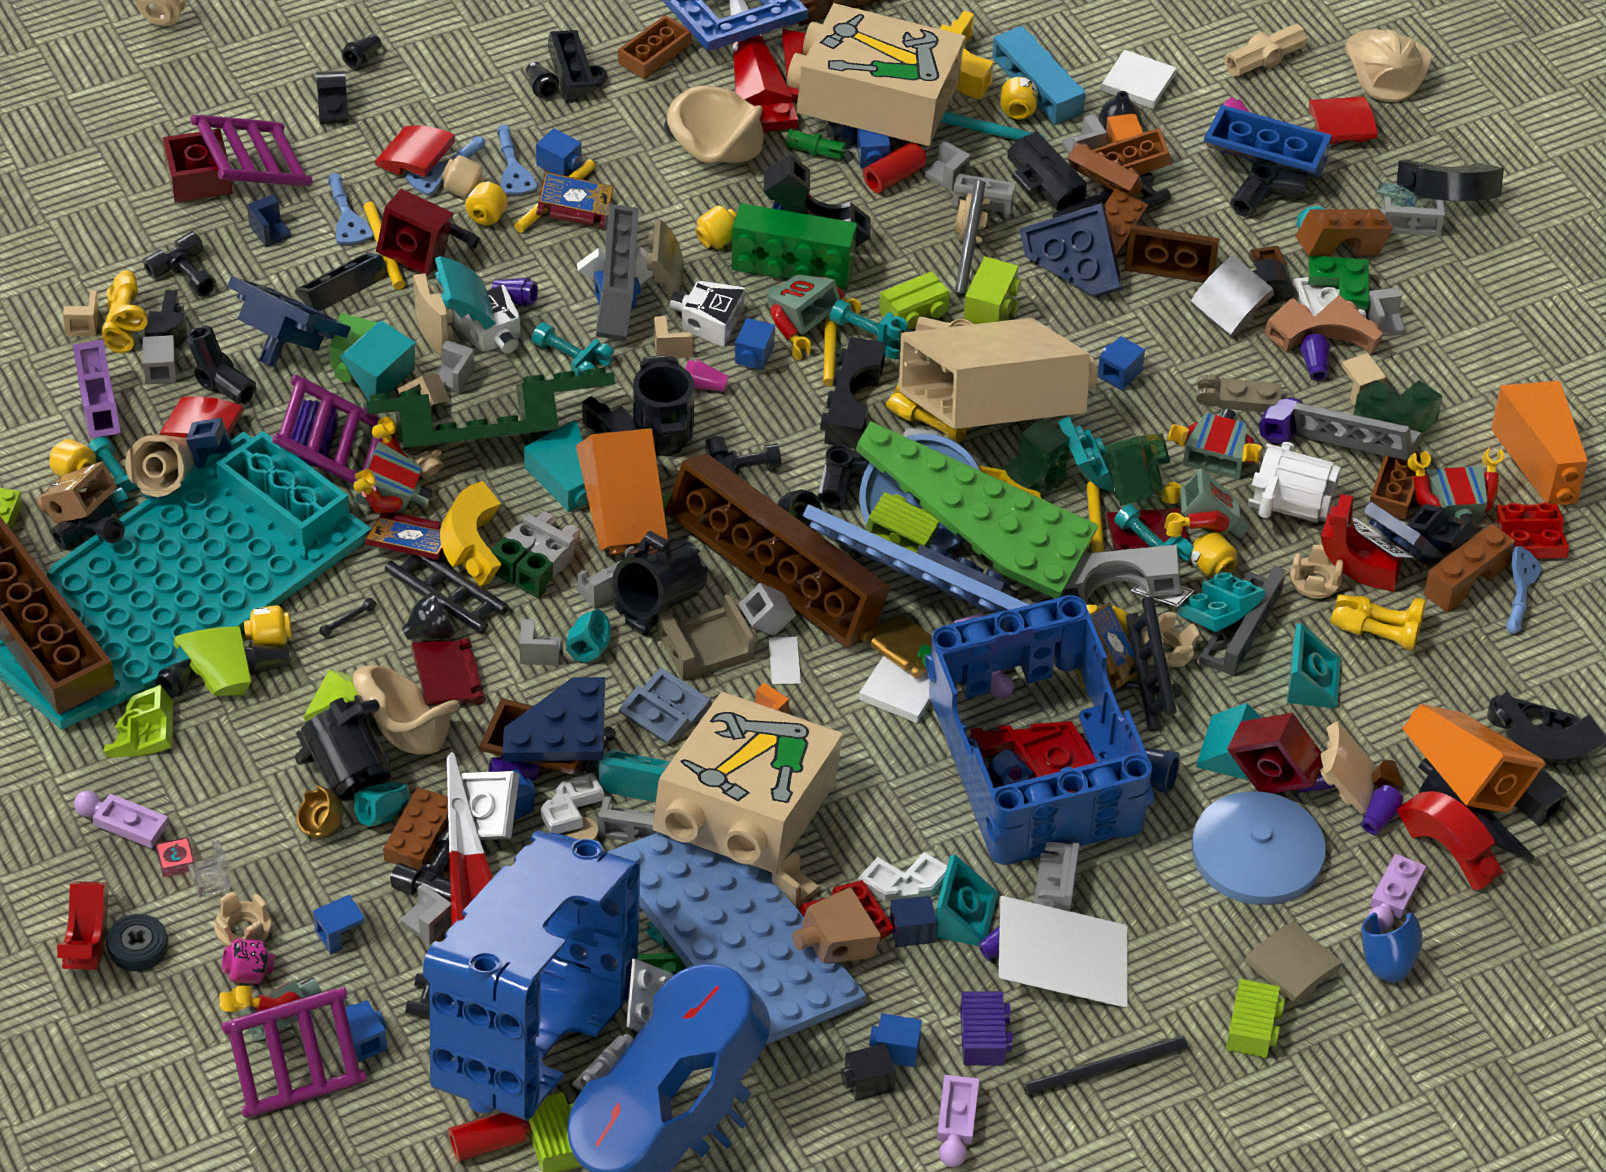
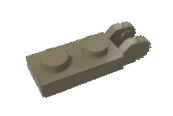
[1195,374,1282,412]

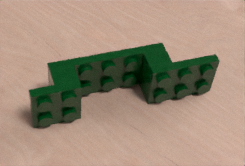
[363,367,615,448]

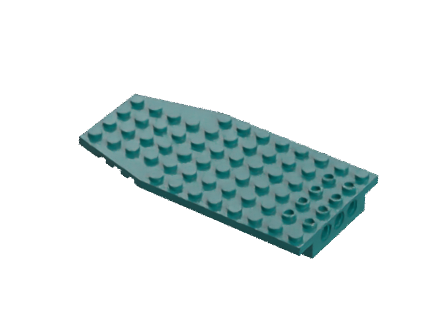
[0,431,371,730]

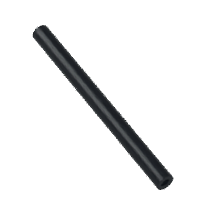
[1023,1035,1188,1096]

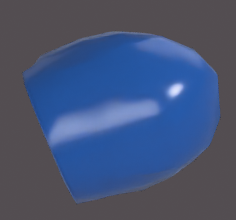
[1361,912,1423,984]

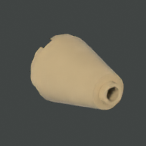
[125,434,195,497]

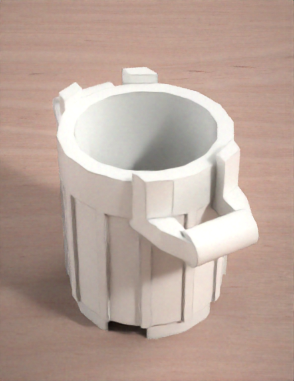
[1248,442,1341,523]

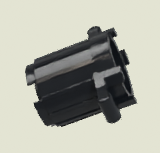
[633,355,695,456]
[613,531,708,636]
[295,695,392,802]

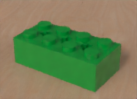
[731,203,857,290]

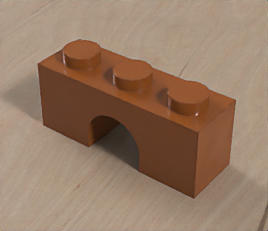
[1295,209,1393,256]
[1424,523,1515,613]

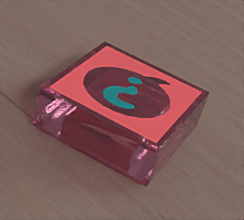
[155,837,196,877]

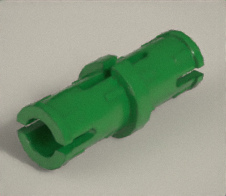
[786,129,846,161]

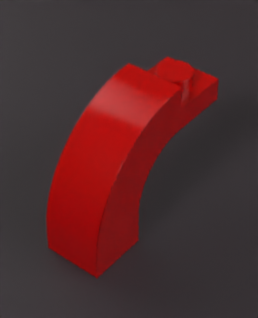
[1321,494,1402,592]
[1396,791,1504,890]
[57,881,109,970]

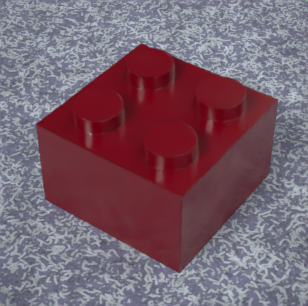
[162,128,233,202]
[376,189,454,276]
[1227,712,1323,793]

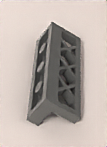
[1293,403,1422,460]
[1199,565,1286,676]

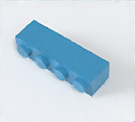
[992,26,1086,125]

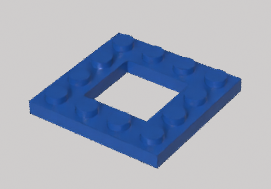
[662,0,808,51]

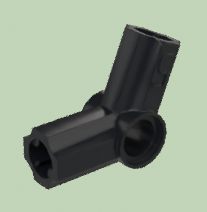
[1230,160,1307,217]
[187,325,257,405]
[818,445,870,508]

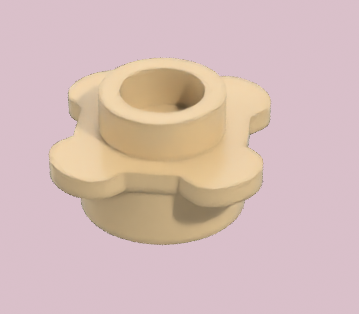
[415,449,443,479]

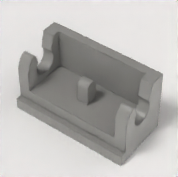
[952,174,1016,219]
[1381,196,1445,236]
[576,546,634,609]
[598,796,658,842]
[1034,842,1079,911]

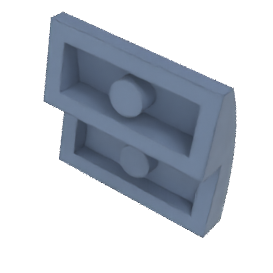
[618,667,712,745]

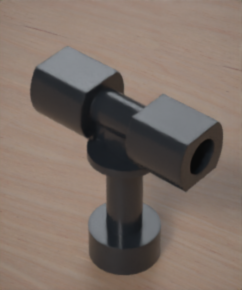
[143,231,216,297]
[705,436,782,475]
[50,499,125,548]
[390,830,451,903]

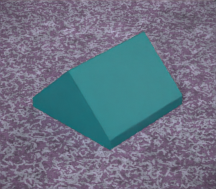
[340,321,416,401]
[1287,623,1341,708]
[1196,703,1262,781]
[599,750,671,802]
[935,854,999,946]

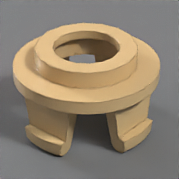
[136,0,187,26]
[954,193,990,244]
[1290,545,1343,598]
[1143,612,1200,667]
[214,892,271,946]

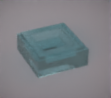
[1376,182,1418,207]

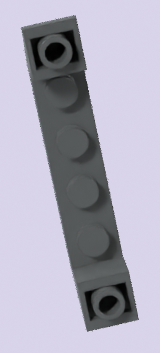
[596,203,639,341]

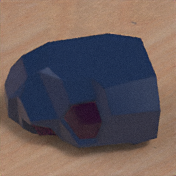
[987,749,1035,788]

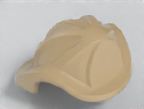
[1345,29,1432,102]
[667,85,763,163]
[352,665,460,755]

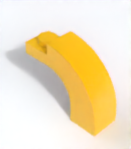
[940,11,994,100]
[440,481,501,587]

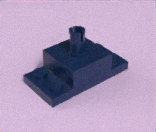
[227,276,351,367]

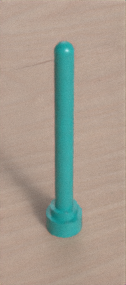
[941,112,1045,140]

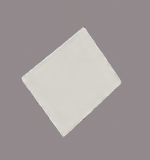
[999,896,1128,1007]

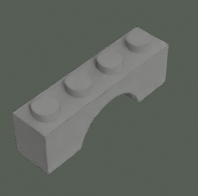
[1054,545,1181,603]

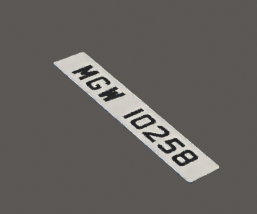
[1353,518,1414,558]

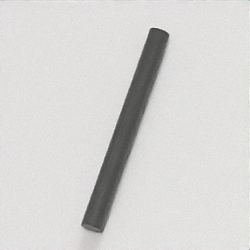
[954,180,986,296]

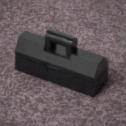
[1007,131,1087,211]

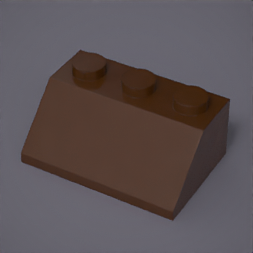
[1125,225,1220,283]
[479,698,589,775]

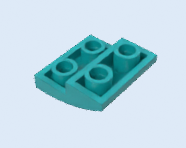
[435,256,496,329]
[1058,416,1118,492]
[1177,573,1265,632]

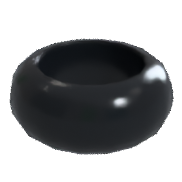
[589,65,608,87]

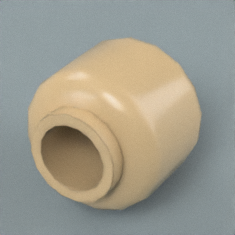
[441,155,486,199]

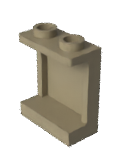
[658,594,758,681]

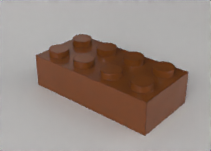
[618,15,692,79]
[1092,128,1172,187]
[1067,143,1143,198]
[1105,188,1148,257]
[1369,450,1422,520]
[383,787,449,870]

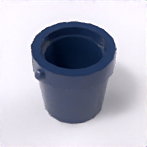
[1145,748,1180,793]

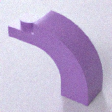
[72,340,121,438]

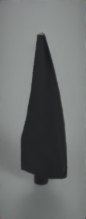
[1418,758,1535,860]

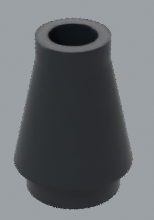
[342,34,382,69]
[526,62,559,99]
[244,643,290,675]
[155,658,197,698]

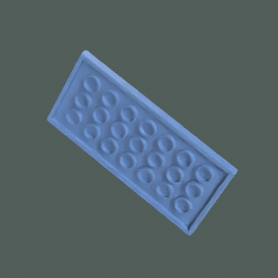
[803,504,1029,614]
[608,832,867,1045]

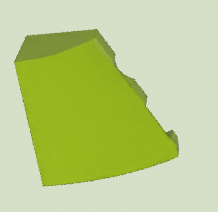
[173,626,251,696]
[104,685,173,758]

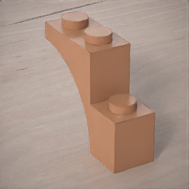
[1264,295,1383,354]

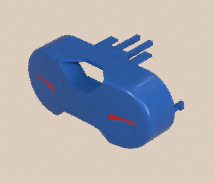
[568,964,770,1172]

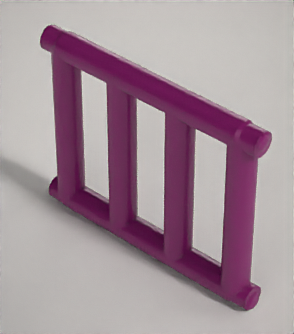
[190,115,313,186]
[272,374,382,485]
[221,987,367,1118]

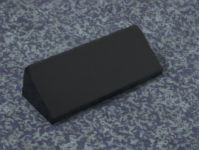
[548,30,596,102]
[295,252,389,311]

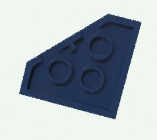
[1020,203,1123,297]
[503,677,606,762]

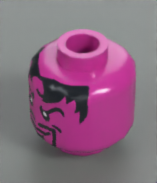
[222,939,274,985]

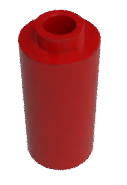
[863,142,926,193]
[448,1112,531,1162]

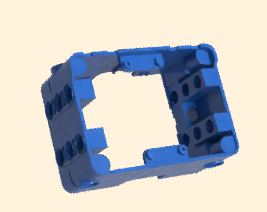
[925,595,1154,865]
[423,830,640,1121]

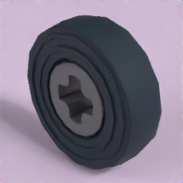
[106,914,169,972]

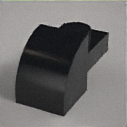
[316,70,348,124]
[1253,259,1297,305]
[144,290,187,349]
[1407,504,1476,556]

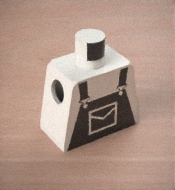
[670,281,745,347]
[453,285,520,354]

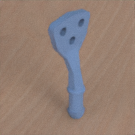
[497,124,537,196]
[406,136,485,196]
[328,173,373,245]
[1506,546,1542,634]

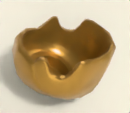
[296,785,344,838]

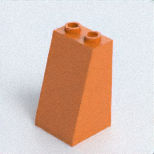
[1491,381,1588,505]
[576,428,668,555]
[1402,704,1546,813]

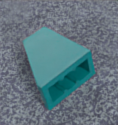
[524,420,588,512]

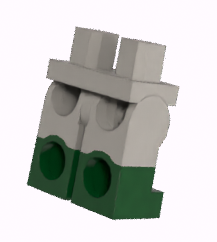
[491,511,580,599]

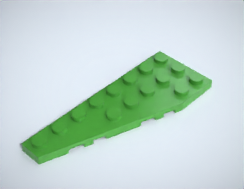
[856,421,1098,599]

